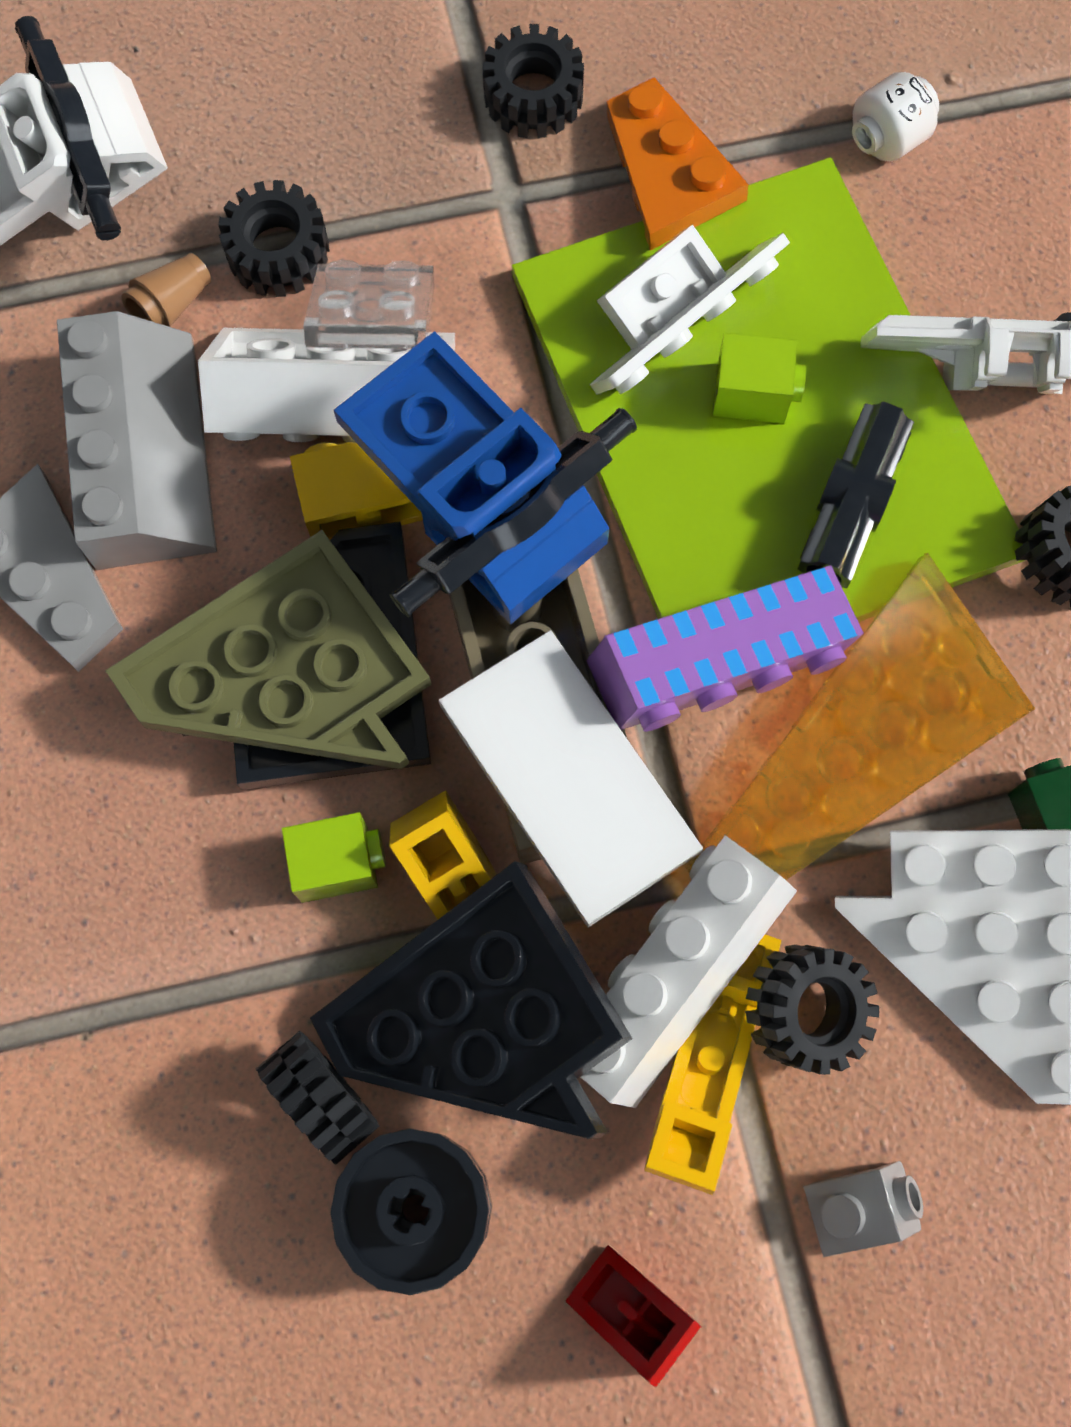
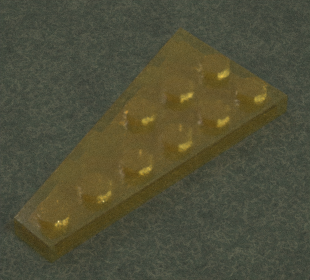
[685,552,1035,880]

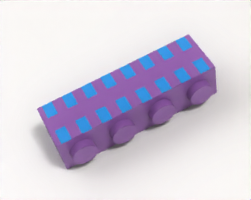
[586,565,864,732]

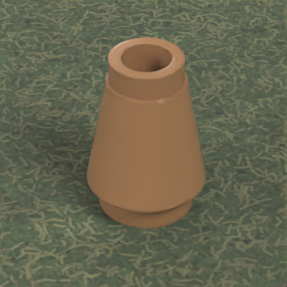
[121,253,212,327]

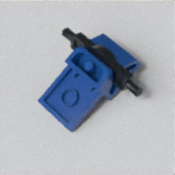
[334,331,637,624]

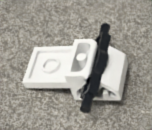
[0,16,168,246]

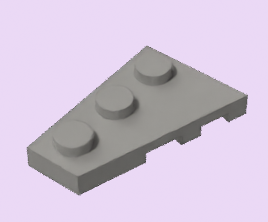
[0,464,123,672]

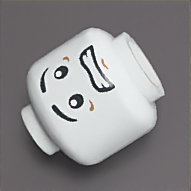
[852,72,939,162]

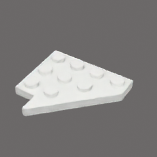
[835,829,1071,1105]

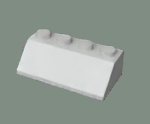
[198,328,455,443]

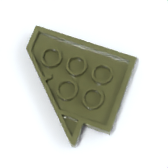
[105,530,432,769]

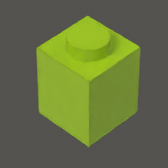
[712,332,806,424]
[282,812,386,903]

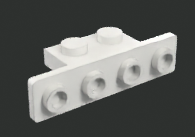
[590,225,790,394]

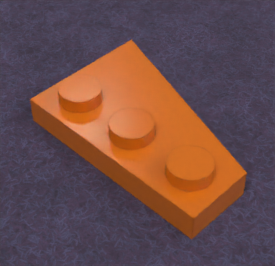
[607,77,748,250]

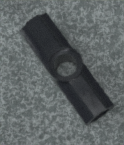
[797,402,914,589]

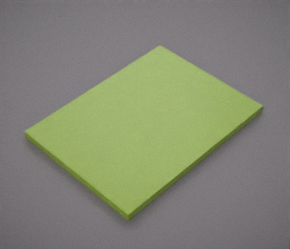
[512,157,1025,622]

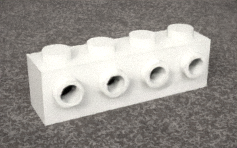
[581,835,797,1108]

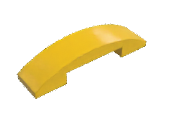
[644,934,782,1195]

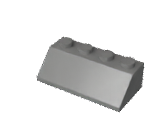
[57,311,217,570]

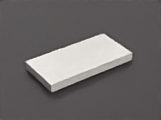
[439,630,704,928]

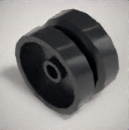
[330,1128,493,1295]

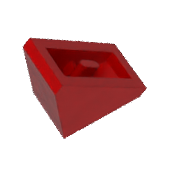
[565,1245,701,1388]

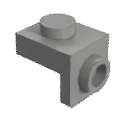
[803,1161,923,1257]

